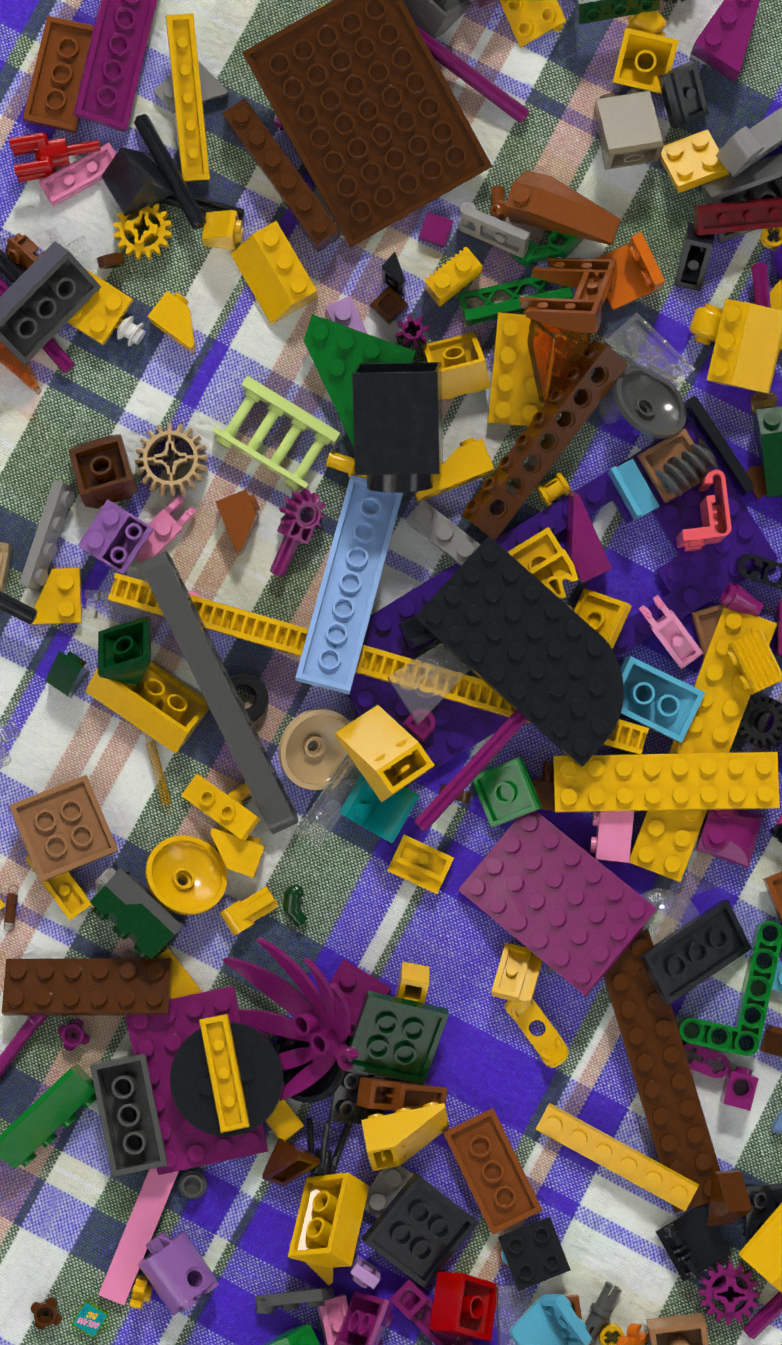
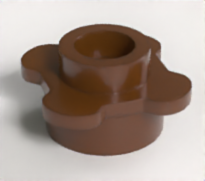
[30,1297,62,1330]

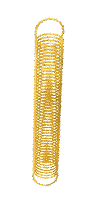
[145,734,171,812]

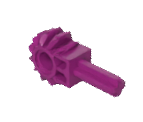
[270,489,327,577]

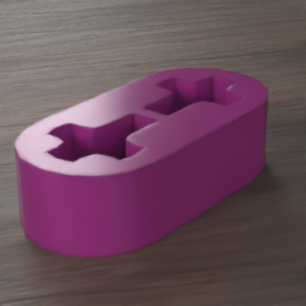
[683,1042,730,1079]

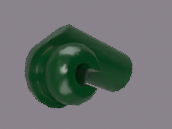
[283,884,308,927]

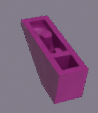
[566,491,612,583]

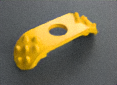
[504,999,569,1068]

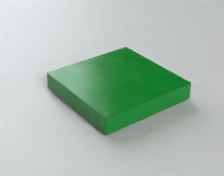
[472,756,542,828]

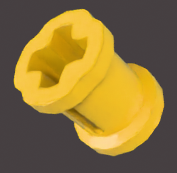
[536,472,572,507]

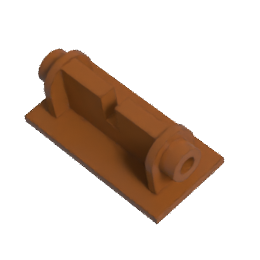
[5,233,44,270]

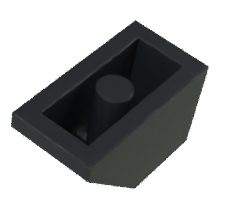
[674,223,715,291]

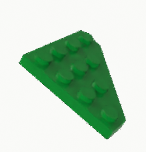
[303,314,416,446]

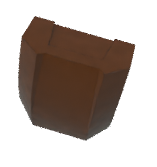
[69,434,138,509]

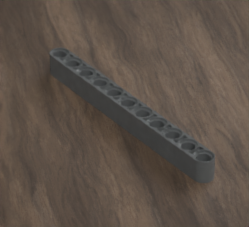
[140,550,299,834]

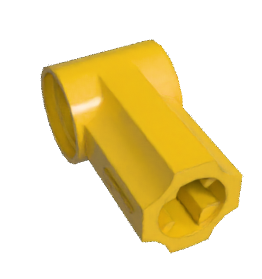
[220,886,279,936]

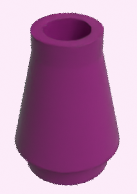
[720,583,763,617]

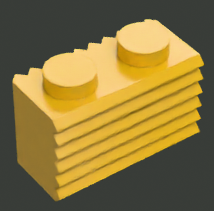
[424,247,483,307]
[726,629,782,695]

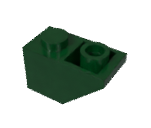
[45,651,90,698]

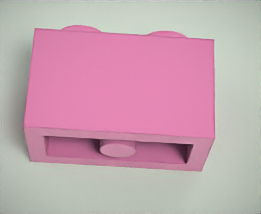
[589,811,634,863]

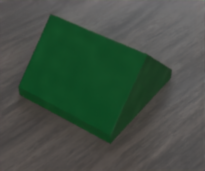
[98,616,151,685]

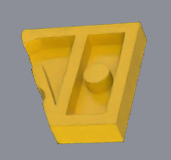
[28,568,82,625]

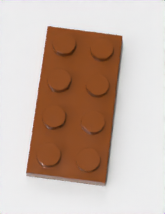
[23,15,93,134]
[443,1107,542,1235]

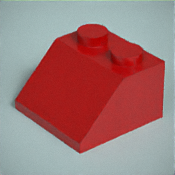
[429,1272,499,1341]

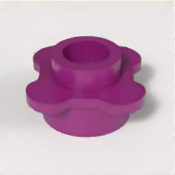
[58,1019,90,1051]

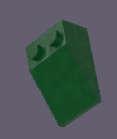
[753,406,782,498]

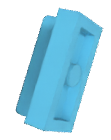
[608,459,660,521]

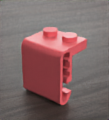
[676,470,732,551]

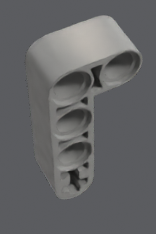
[716,107,782,177]

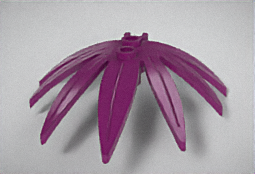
[223,937,359,1101]

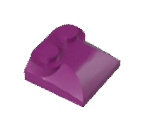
[695,809,763,868]

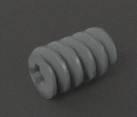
[655,439,718,496]

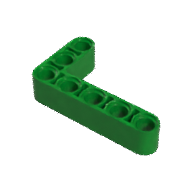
[677,920,782,1056]

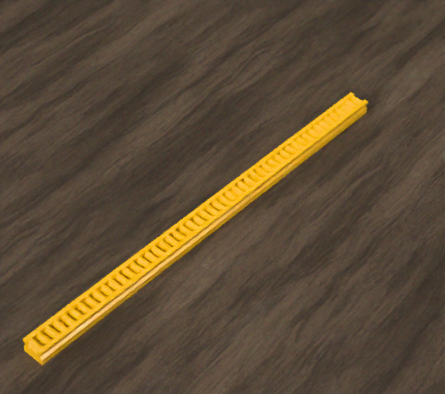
[107,573,649,755]

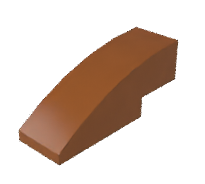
[356,1077,448,1111]

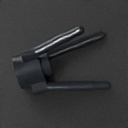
[307,1118,353,1175]

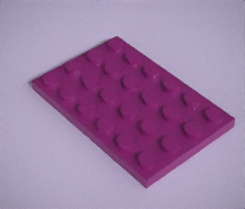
[458,811,658,997]
[125,985,269,1175]

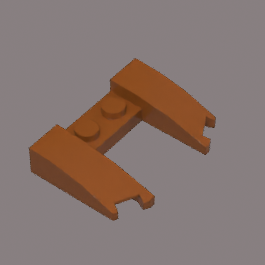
[520,257,617,334]

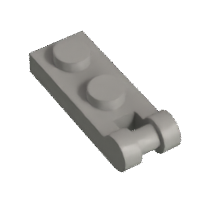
[458,202,530,258]

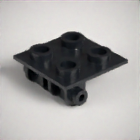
[329,1069,387,1124]
[742,1183,782,1244]
[655,1204,732,1281]
[498,1217,571,1291]

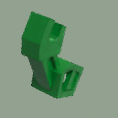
[510,231,583,267]

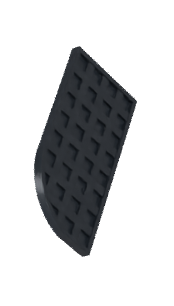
[414,536,624,768]

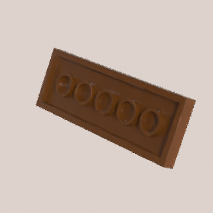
[1,958,173,1016]

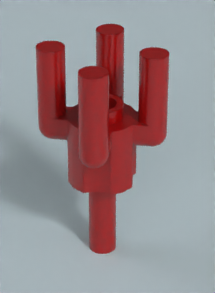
[9,133,101,183]

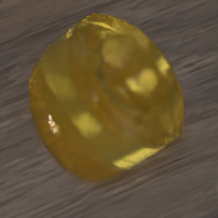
[750,392,778,416]

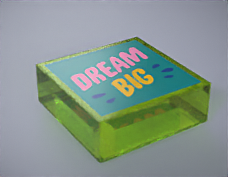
[71,1298,110,1339]

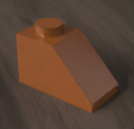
[216,489,260,556]

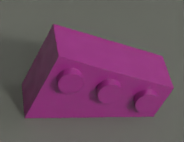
[691,0,760,82]

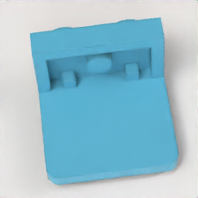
[509,1294,592,1345]

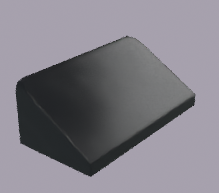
[382,252,406,296]

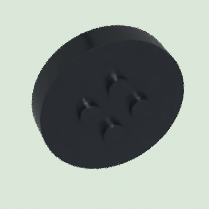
[170,1021,285,1137]

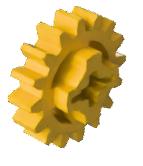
[113,204,173,261]

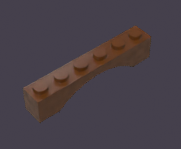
[223,98,340,253]

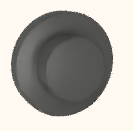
[179,1170,207,1199]

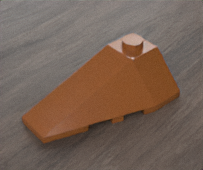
[505,170,621,245]

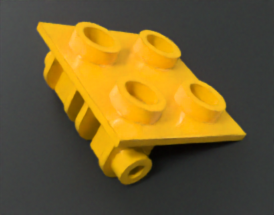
[499,0,567,48]

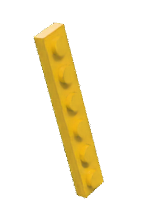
[166,13,210,182]
[536,1103,699,1211]

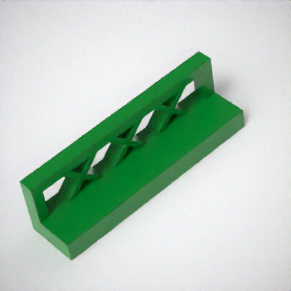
[458,277,573,327]

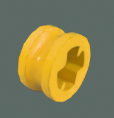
[760,227,782,250]
[599,1323,624,1345]

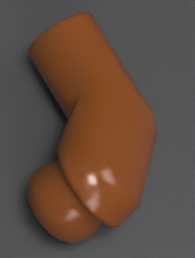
[490,186,508,220]

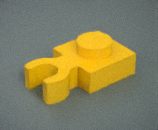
[129,1274,153,1309]

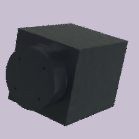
[352,362,443,493]

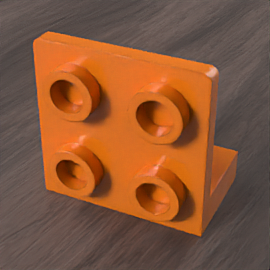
[596,232,665,310]

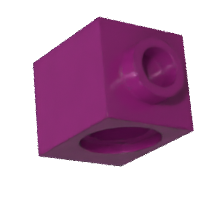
[720,1066,759,1111]

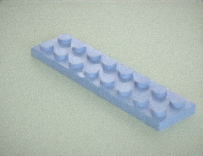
[295,475,403,695]

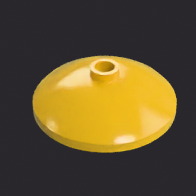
[145,835,227,915]

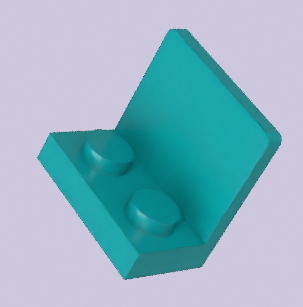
[339,773,419,843]

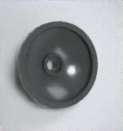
[614,366,687,439]

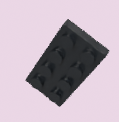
[639,900,752,1005]

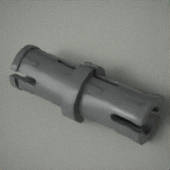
[585,1281,622,1340]

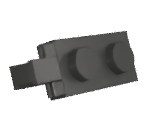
[255,1287,334,1314]

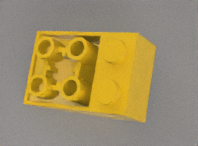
[334,705,435,802]
[361,1102,449,1171]

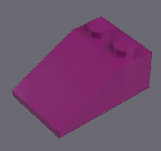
[334,1291,393,1345]

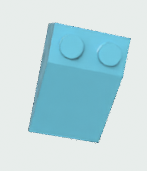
[620,656,705,743]

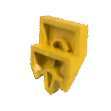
[508,527,578,599]

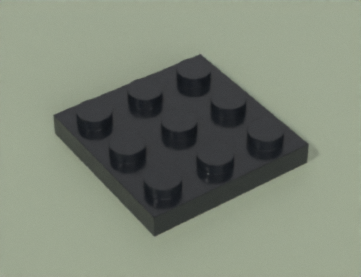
[362,1172,478,1288]

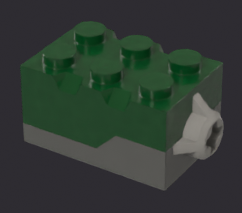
[90,868,187,959]

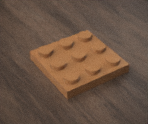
[8,775,118,883]

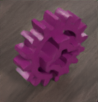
[698,1260,760,1325]

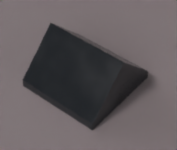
[101,147,173,217]

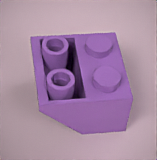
[77,499,154,575]

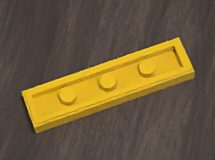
[199,1014,250,1133]

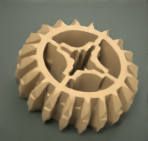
[134,423,209,497]

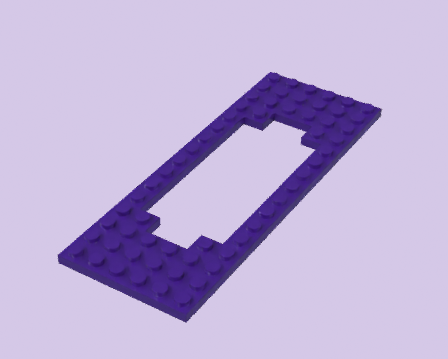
[346,420,778,787]

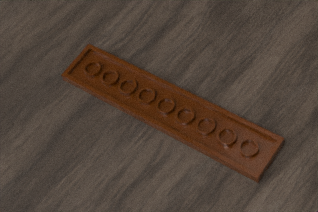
[603,928,721,1213]

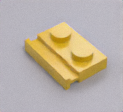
[387,834,454,894]
[491,943,543,1006]

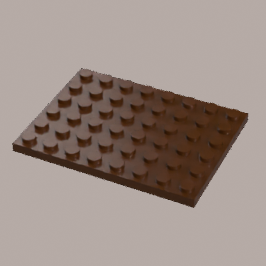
[242,0,493,248]

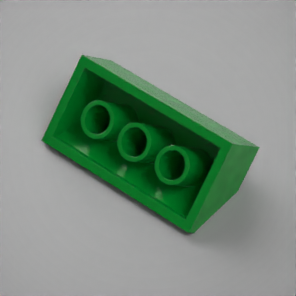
[0,1064,96,1169]

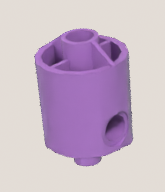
[138,1231,219,1315]

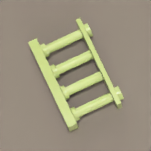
[212,375,341,492]

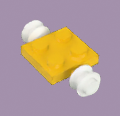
[67,270,146,347]

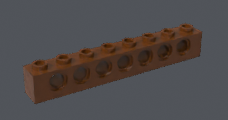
[461,340,628,541]

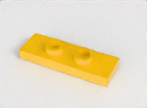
[181,773,260,842]

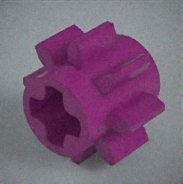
[396,314,429,350]

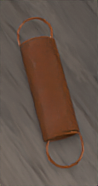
[4,885,18,932]

